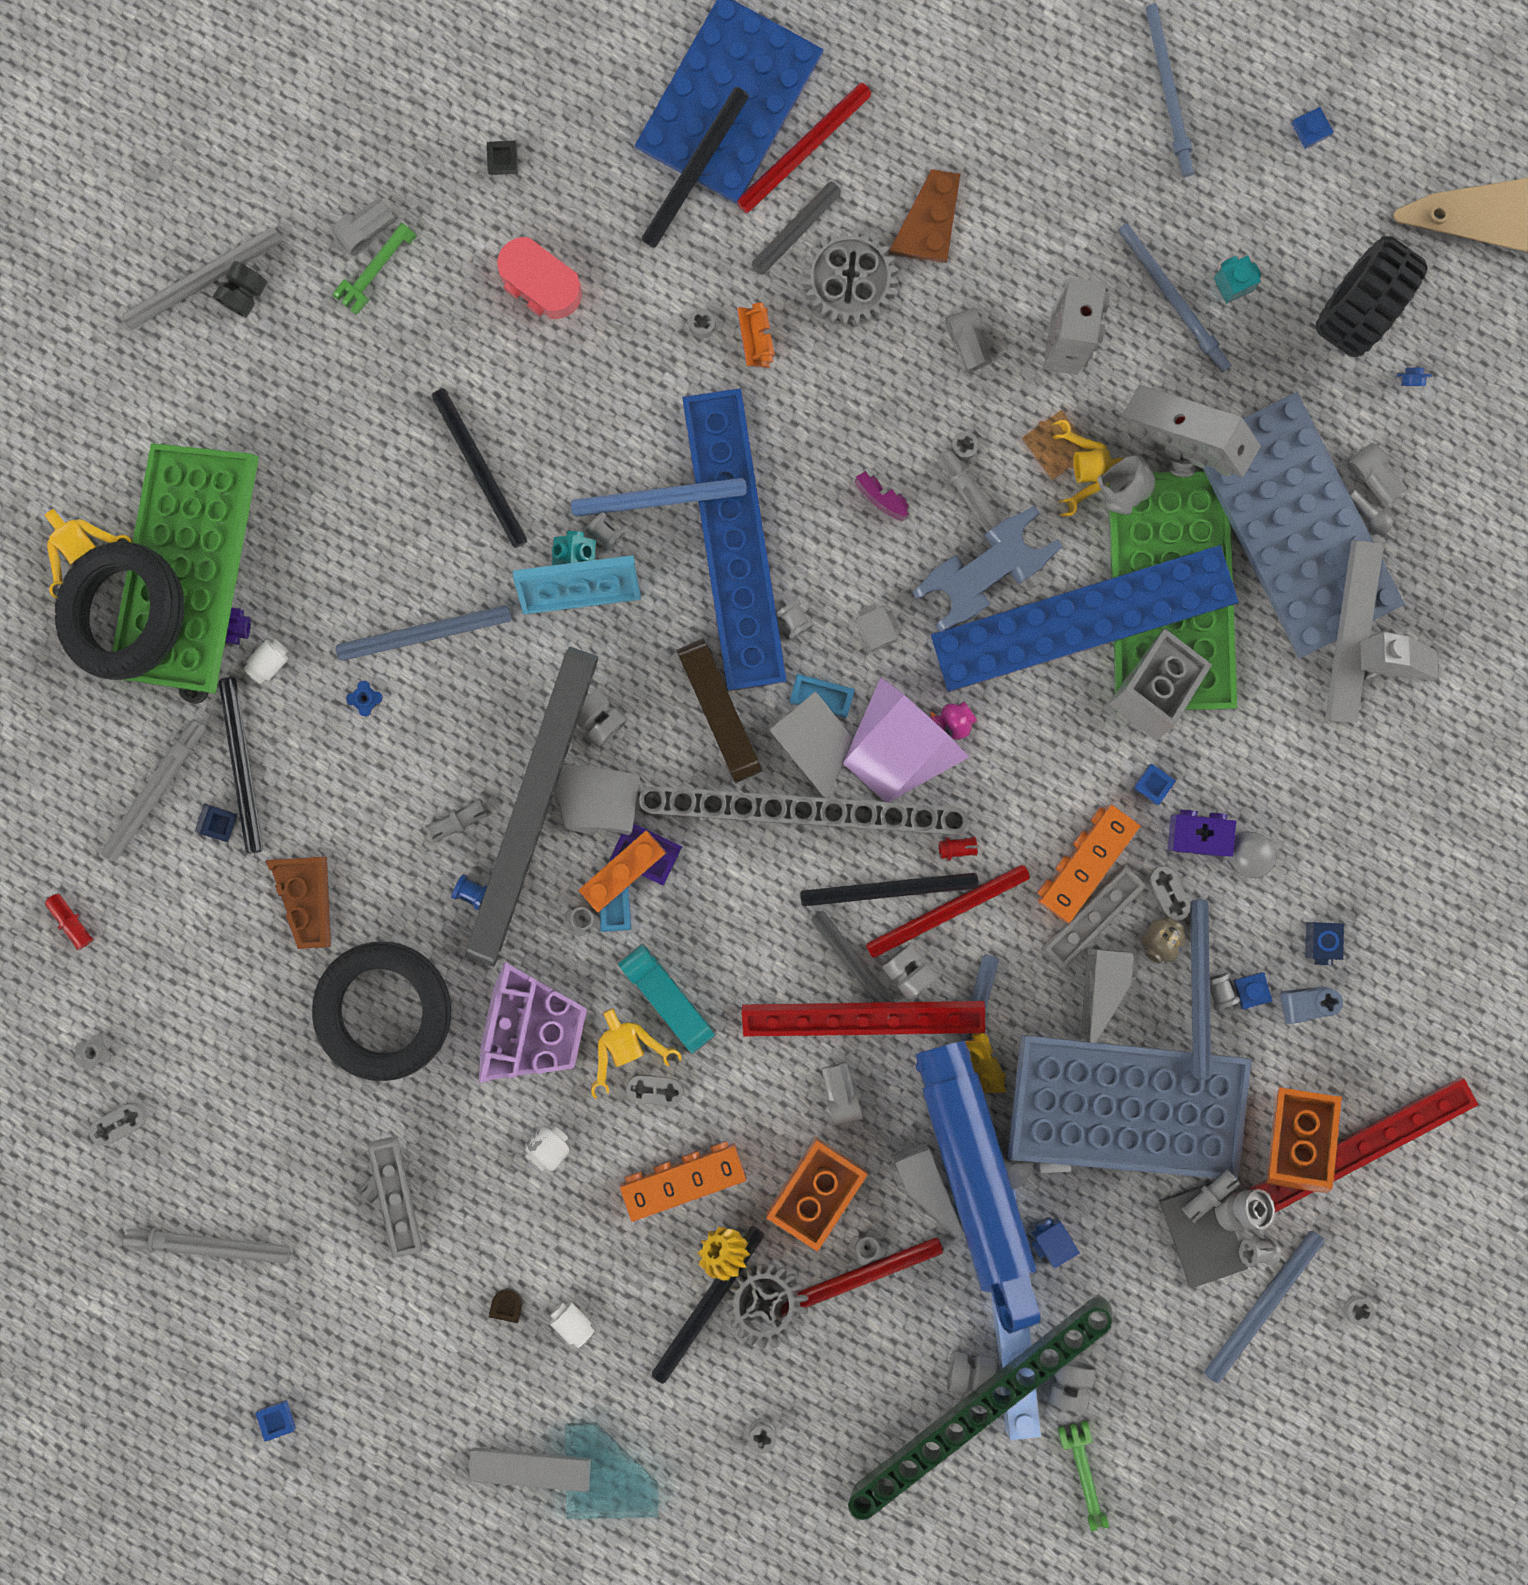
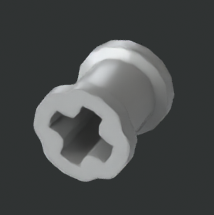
[586,512,626,551]
[776,600,814,639]
[1210,972,1240,1011]
[1239,1237,1281,1267]
[749,1418,776,1453]

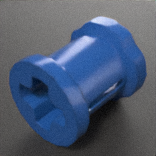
[451,874,487,911]

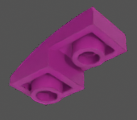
[854,471,910,522]

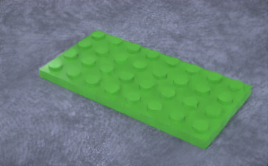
[112,443,259,694]
[1108,471,1237,712]

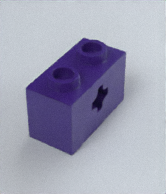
[1167,809,1237,857]

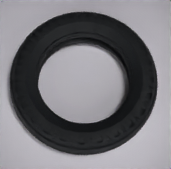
[55,542,184,680]
[312,941,451,1081]

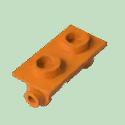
[737,302,775,368]

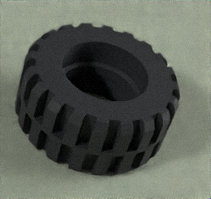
[1315,236,1428,357]

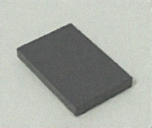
[1159,1181,1248,1289]

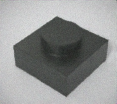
[486,141,519,175]

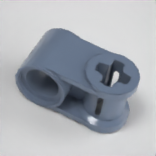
[1280,986,1343,1024]

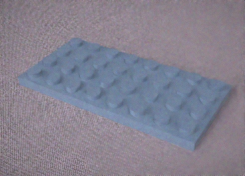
[1203,392,1405,658]
[1007,1035,1252,1180]

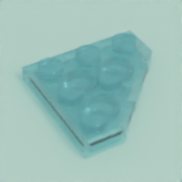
[565,1422,659,1519]

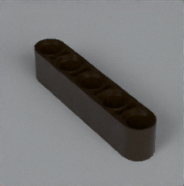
[676,638,763,784]

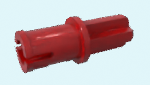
[45,893,94,951]

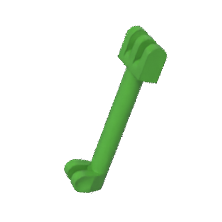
[333,222,417,315]
[1057,1420,1109,1532]

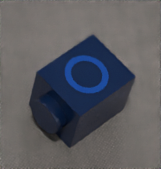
[1305,922,1344,965]

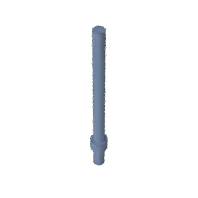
[1145,4,1194,177]
[1118,223,1232,373]

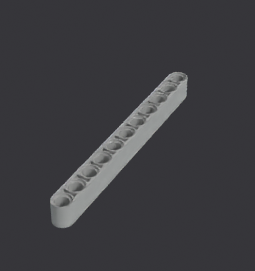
[639,786,968,835]

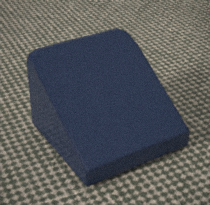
[195,803,238,842]

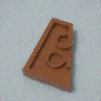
[888,169,961,263]
[266,857,331,949]

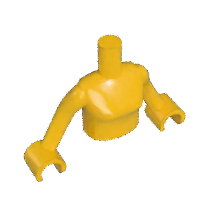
[1051,420,1124,517]
[44,509,133,599]
[591,1008,681,1099]

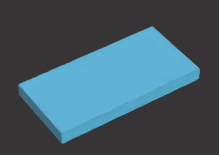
[513,555,641,614]

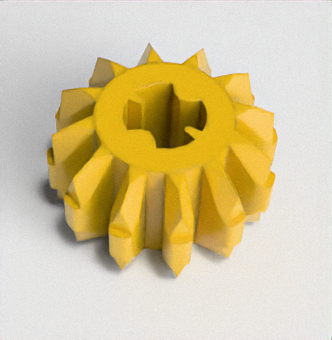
[697,1227,750,1281]

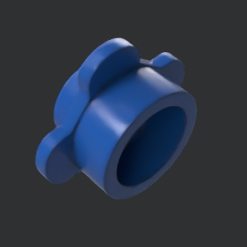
[1397,367,1432,386]
[346,681,383,717]

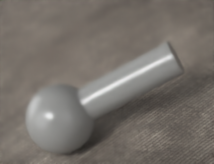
[1349,488,1393,535]

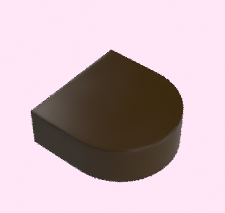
[489,1288,523,1324]

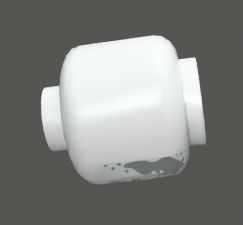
[524,1126,569,1173]

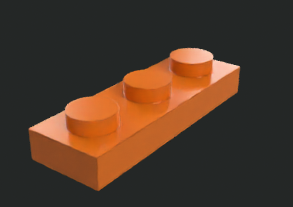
[578,830,667,913]

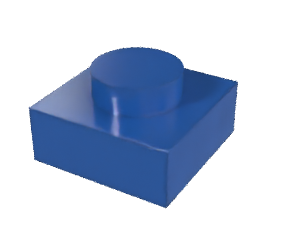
[1291,107,1334,149]
[1132,763,1176,806]
[1233,972,1272,1009]
[255,1400,296,1442]

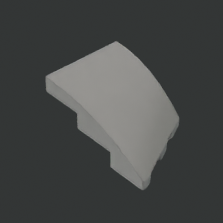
[769,691,853,798]
[554,765,640,835]

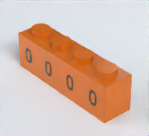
[1037,804,1141,923]
[619,1140,747,1222]

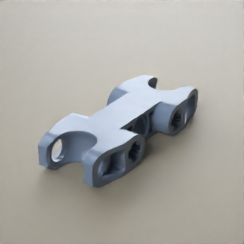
[912,506,1063,632]

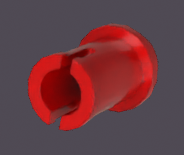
[938,836,978,861]

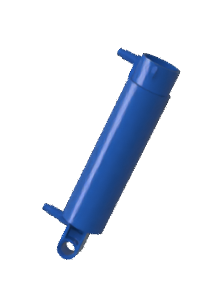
[915,1040,1040,1334]

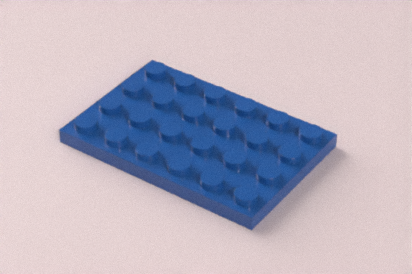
[635,0,823,204]

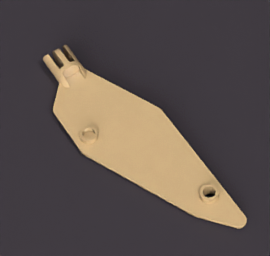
[1393,178,1528,252]

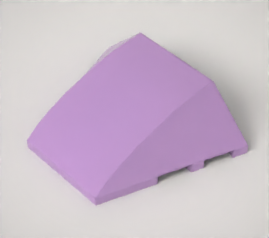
[843,677,969,802]
[479,962,587,1083]

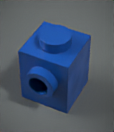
[1031,1217,1080,1269]

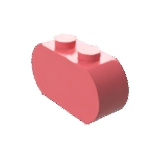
[497,237,582,319]

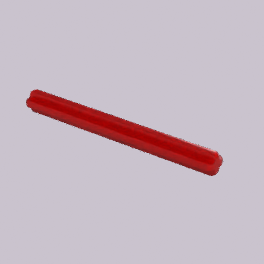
[737,83,871,213]
[866,865,1030,958]
[772,1238,943,1317]

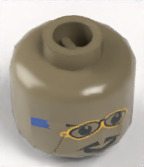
[1141,917,1187,964]

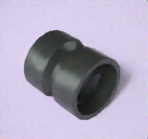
[213,260,268,318]

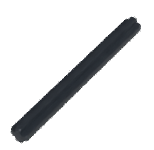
[642,87,749,248]
[431,388,527,548]
[219,677,263,854]
[800,872,979,906]
[652,1226,764,1384]

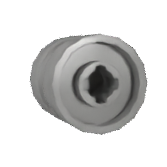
[577,690,627,747]
[881,943,938,1000]
[1215,1189,1275,1231]
[947,1351,996,1394]
[1048,1360,1096,1413]

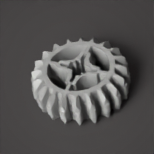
[726,1263,808,1348]

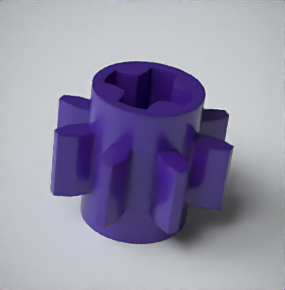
[225,607,251,645]

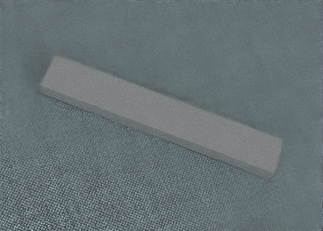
[1325,540,1384,723]

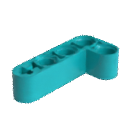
[617,943,716,1054]

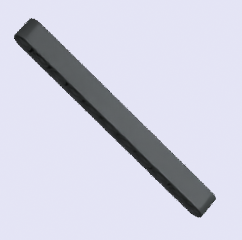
[465,646,598,967]

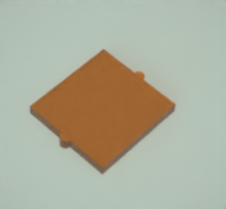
[1022,410,1090,480]

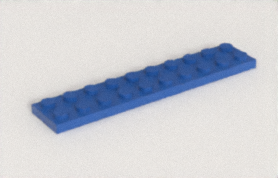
[682,388,787,691]
[931,545,1239,692]

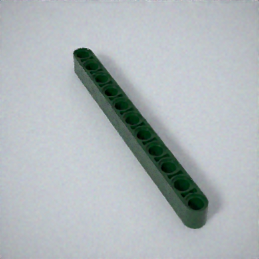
[848,1297,1113,1520]

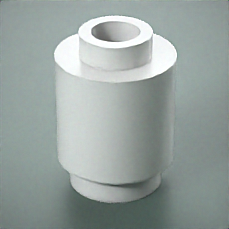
[244,639,289,684]
[549,1302,595,1348]

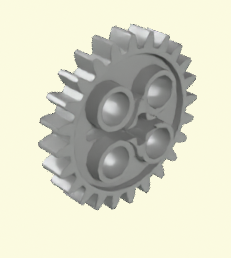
[802,229,899,327]

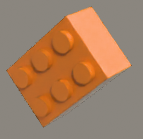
[1266,1087,1342,1194]
[766,1136,868,1252]

